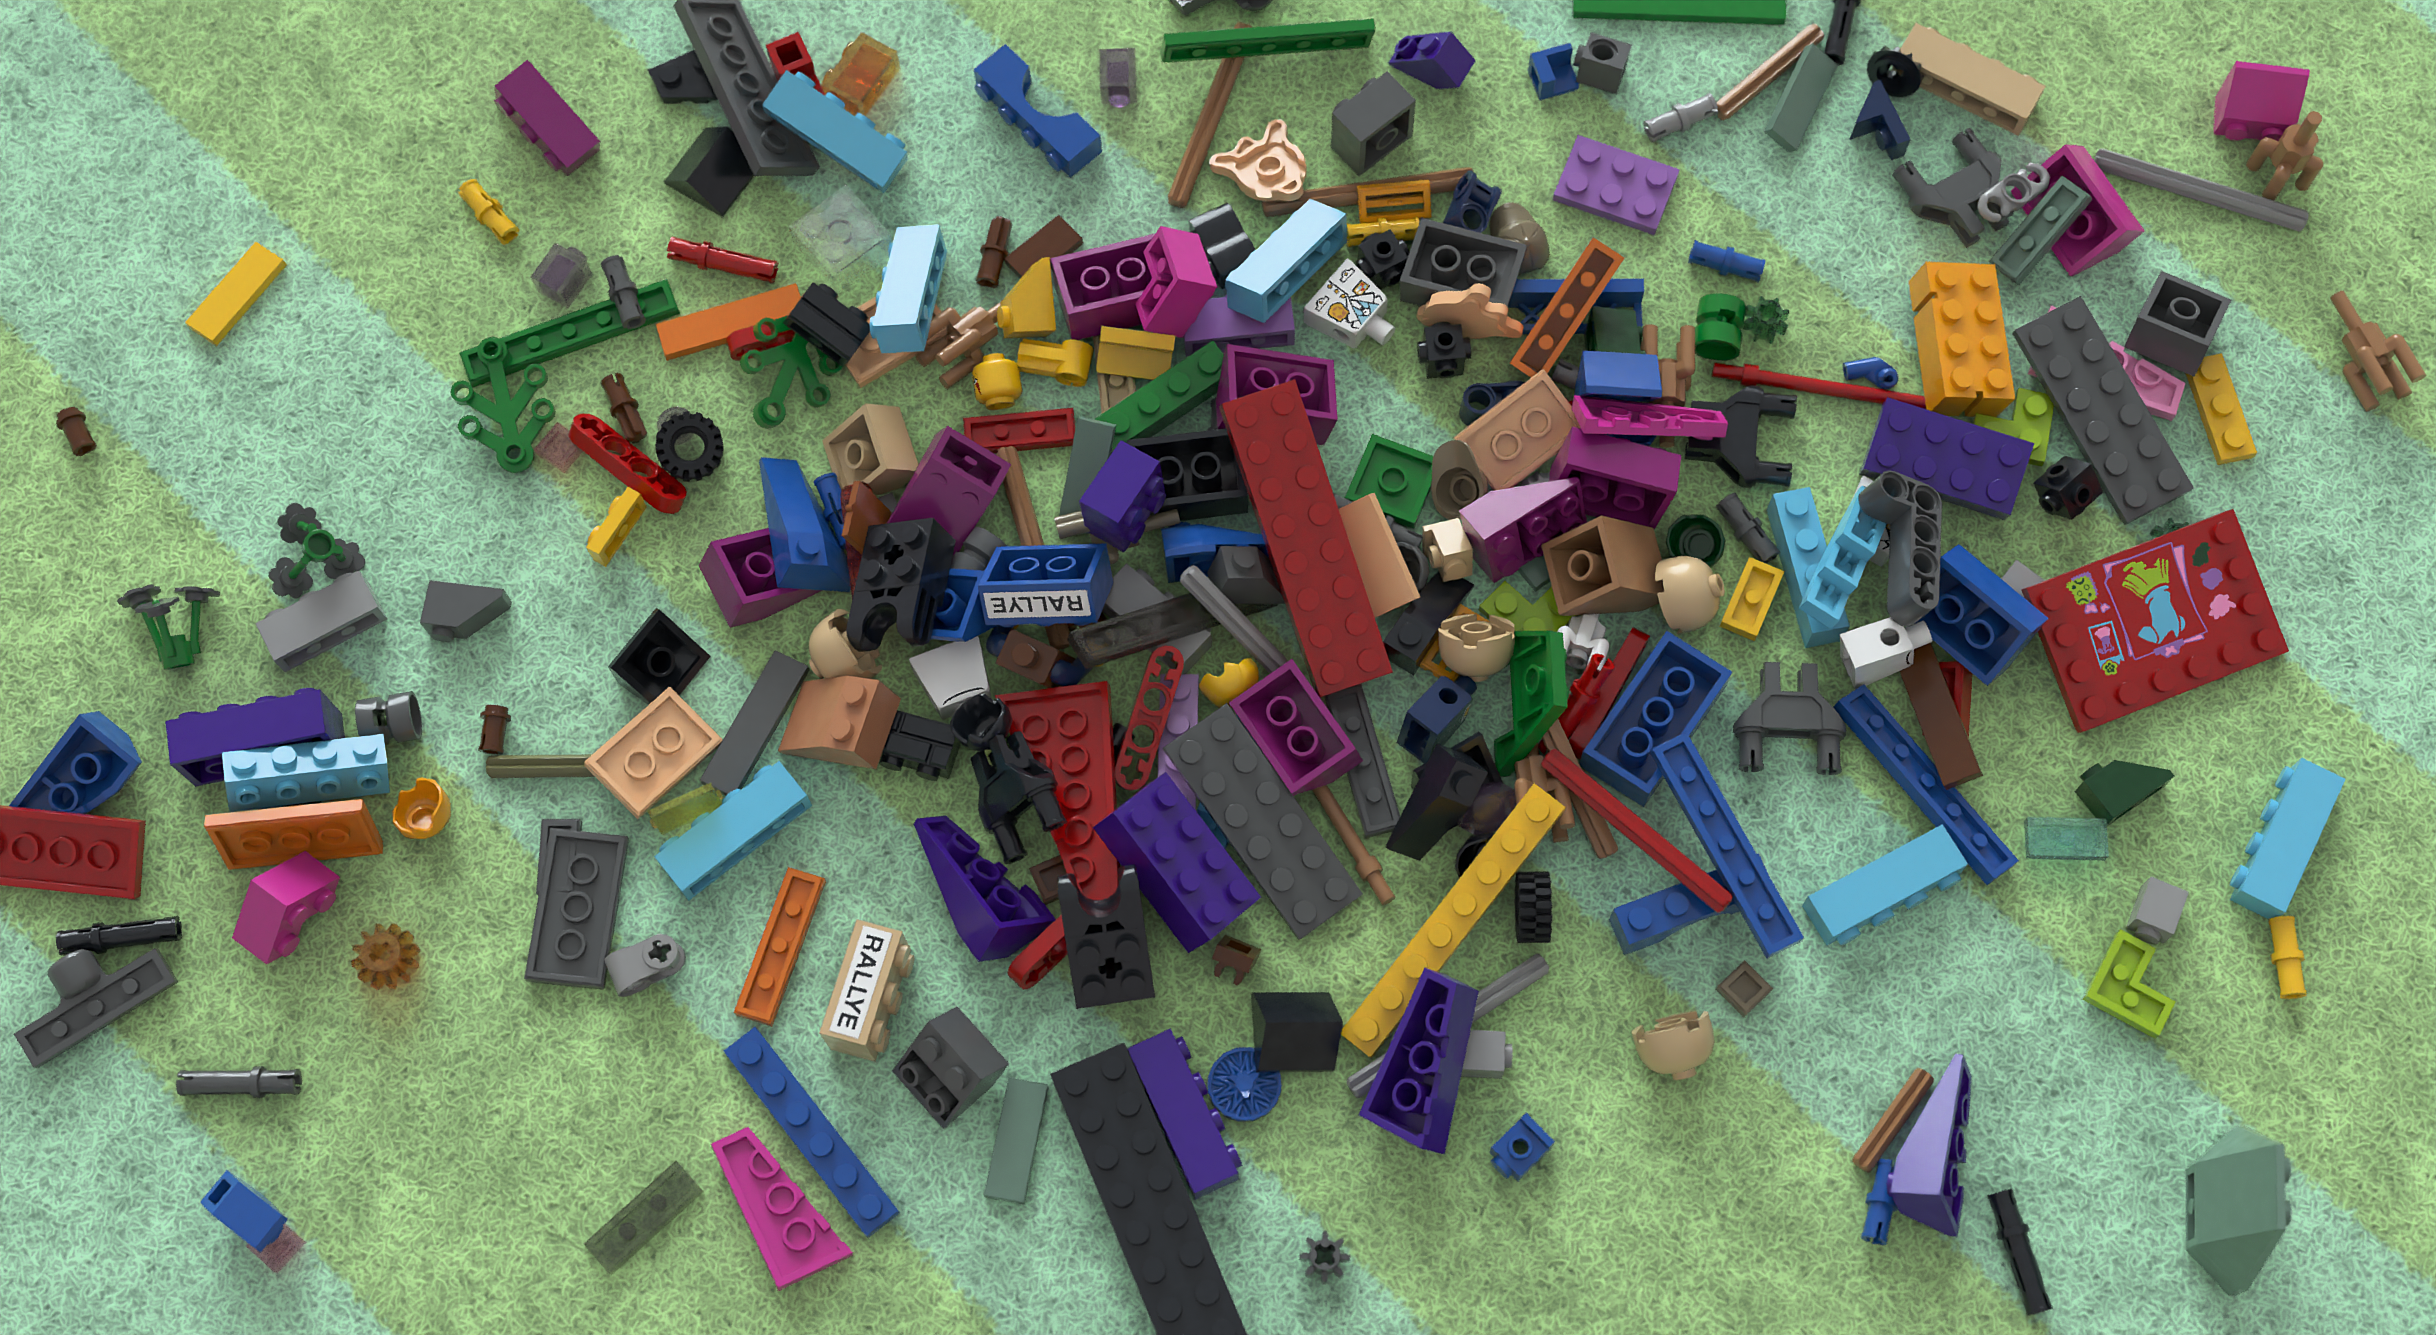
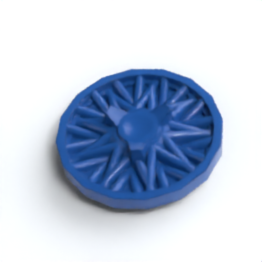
[1208,1047,1281,1122]

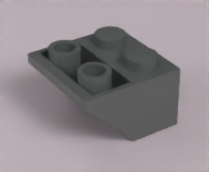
[892,1006,1009,1129]

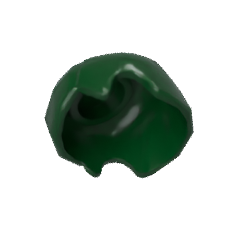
[1666,514,1726,568]

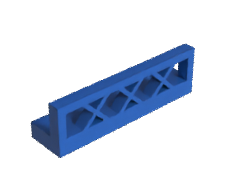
[1508,279,1644,334]

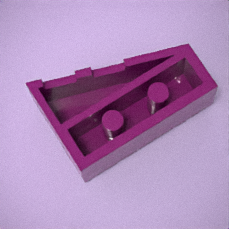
[494,59,600,176]

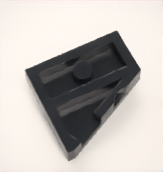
[648,50,718,104]

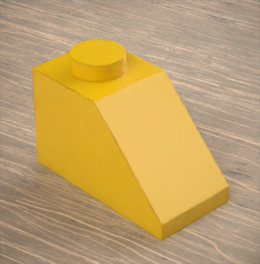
[997,258,1056,338]

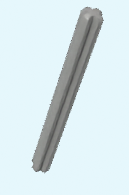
[2094,148,2309,231]
[1347,954,1550,1098]

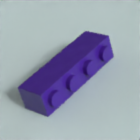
[1127,1028,1243,1200]

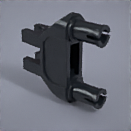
[1684,385,1797,488]
[970,731,1067,864]

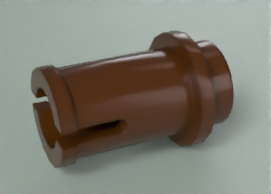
[56,407,97,456]
[478,705,511,755]

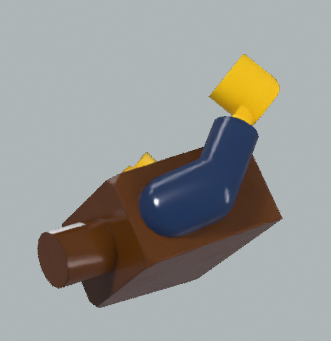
[986,624,1108,688]

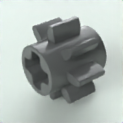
[1299,1231,1350,1285]

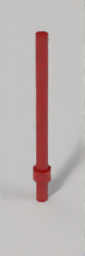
[1711,362,1926,409]

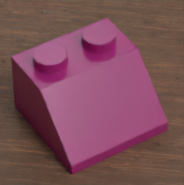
[2213,61,2310,141]

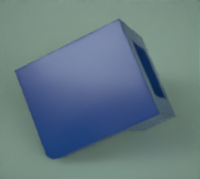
[1528,43,1579,101]

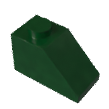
[2075,760,2175,828]

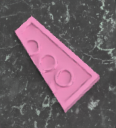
[2028,305,2185,421]

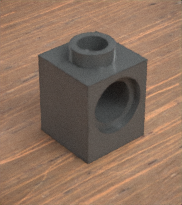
[1573,33,1632,94]

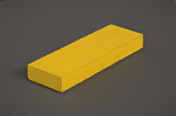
[185,242,287,346]

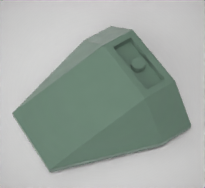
[2186,1126,2292,1296]

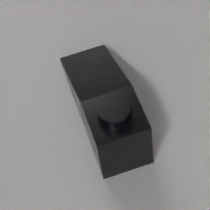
[1383,571,1474,676]
[1385,743,1488,861]

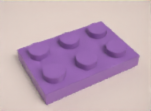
[1553,135,1680,235]

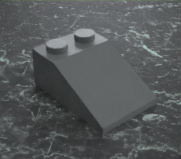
[1400,218,1527,307]

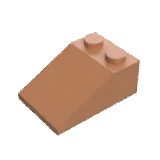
[778,675,901,769]

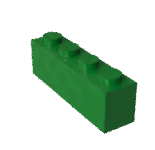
[1095,341,1224,453]

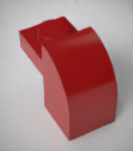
[765,32,825,96]

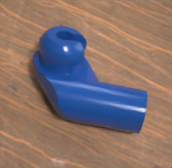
[1842,357,1899,389]

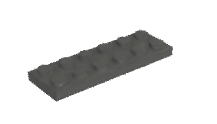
[674,0,820,176]
[2012,296,2194,525]
[1163,703,1363,940]

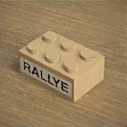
[819,919,915,1062]

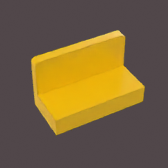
[1096,326,1175,380]

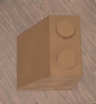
[1541,515,1664,616]

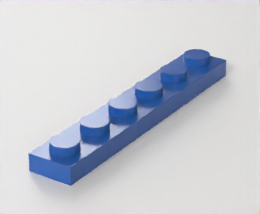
[1833,684,2019,885]
[1650,732,1804,959]
[724,1027,900,1238]

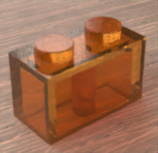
[822,32,901,116]

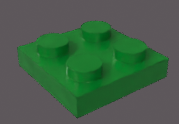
[1345,434,1433,529]

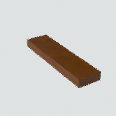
[1899,643,1983,790]

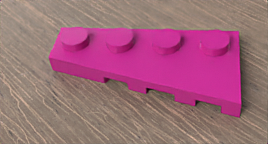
[1572,395,1728,440]
[711,1127,853,1291]

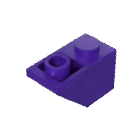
[1388,31,1476,89]

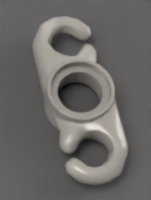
[1977,163,2050,222]

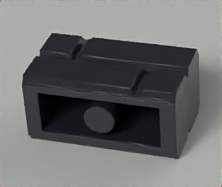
[783,282,870,367]
[879,710,961,781]

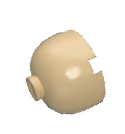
[1655,556,1725,634]
[809,609,882,679]
[1439,614,1515,682]
[1631,1011,1714,1080]

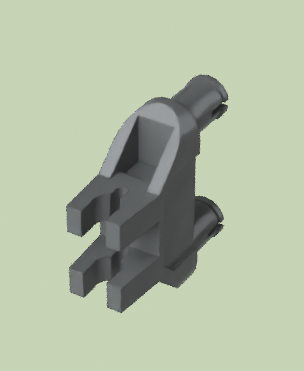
[1892,128,2014,248]
[1733,662,1846,775]

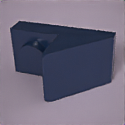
[1850,80,1911,160]

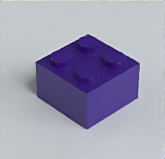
[1079,440,1166,552]

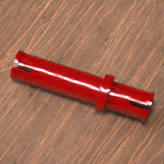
[667,236,778,284]
[1538,654,1615,754]

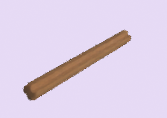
[1168,22,1252,208]
[1262,167,1473,217]
[996,446,1072,650]

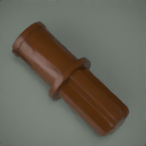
[975,216,1012,288]
[601,373,647,443]

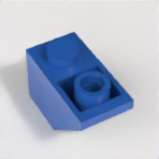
[200,1170,288,1252]

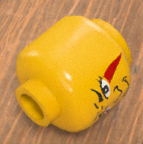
[972,353,1022,410]

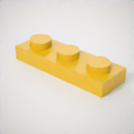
[2185,353,2257,465]

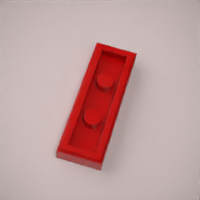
[963,408,1076,453]

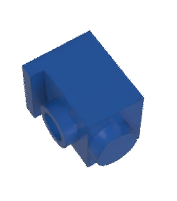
[1489,1113,1555,1181]

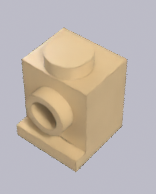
[1422,518,1473,582]

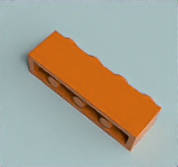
[1510,237,1624,377]

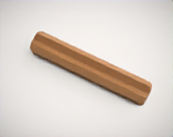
[1852,1068,1934,1172]

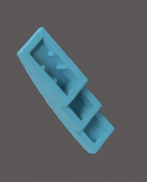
[1799,486,1886,629]

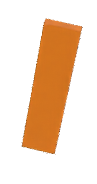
[656,283,801,361]
[734,867,826,1026]

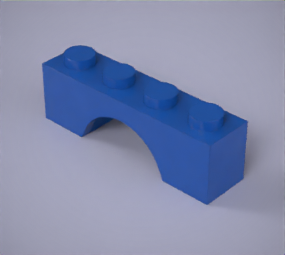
[973,44,1102,178]
[1609,853,1769,955]

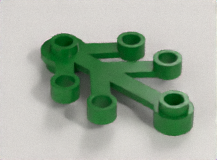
[740,315,843,429]
[450,337,556,473]

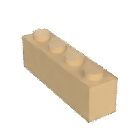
[1891,23,2046,136]

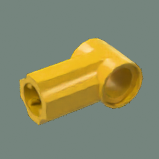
[1017,338,1094,387]

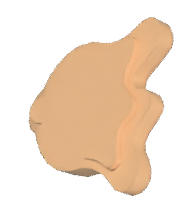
[1209,119,1307,201]
[1416,283,1523,339]

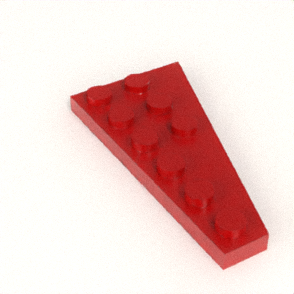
[995,681,1120,900]

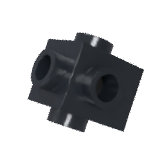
[1355,229,1409,290]
[1417,322,1471,379]
[2033,456,2103,520]

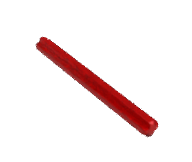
[1541,749,1733,913]

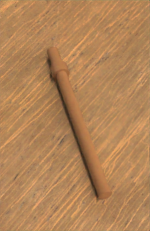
[1312,785,1396,905]

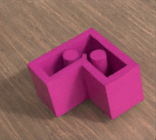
[1135,226,1217,338]
[232,851,340,964]

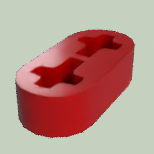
[726,324,795,361]

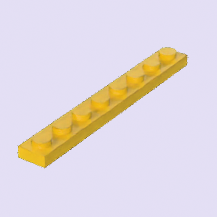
[1341,783,1566,1058]

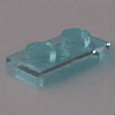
[2024,817,2109,861]

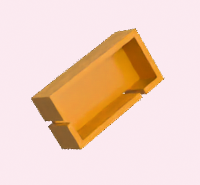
[1908,261,2015,417]

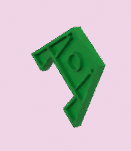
[1494,631,1569,777]

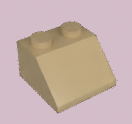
[822,403,919,501]

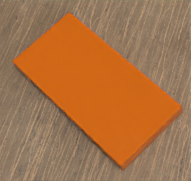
[204,799,383,870]

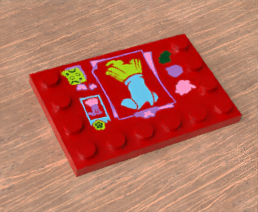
[2021,509,2289,733]

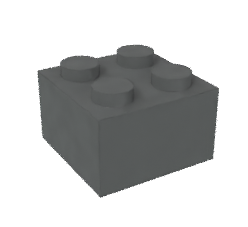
[1331,71,1416,176]
[2124,271,2231,376]

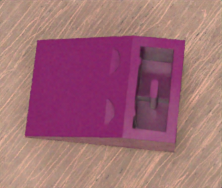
[887,426,1011,555]
[1459,477,1587,583]

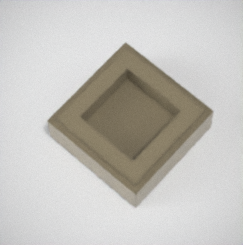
[1716,960,1773,1017]

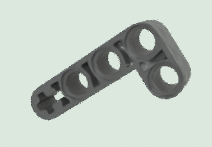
[1858,470,1942,627]

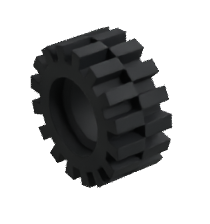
[655,411,724,482]
[1514,871,1552,943]

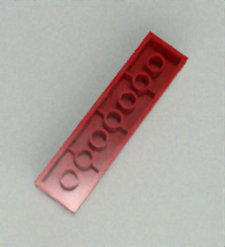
[1219,379,1393,697]

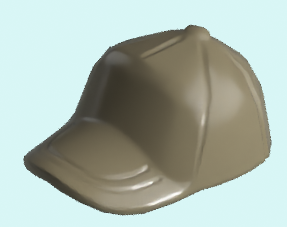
[1490,202,1550,275]
[1431,440,1488,520]

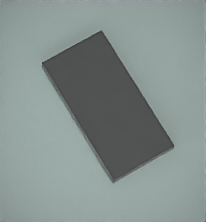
[524,828,629,990]

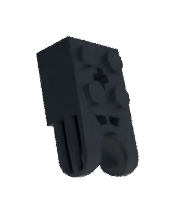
[846,518,956,652]
[1057,864,1155,1009]

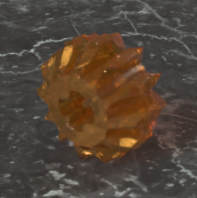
[351,923,421,990]

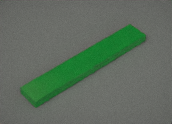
[1572,0,1786,25]
[1160,18,1376,63]
[459,279,680,387]

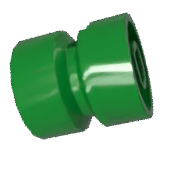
[1695,293,1746,361]

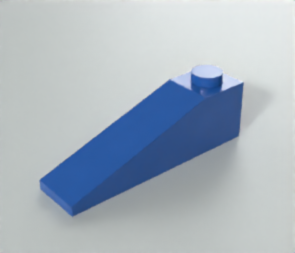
[759,457,851,592]
[1161,522,1270,583]
[9,711,142,814]

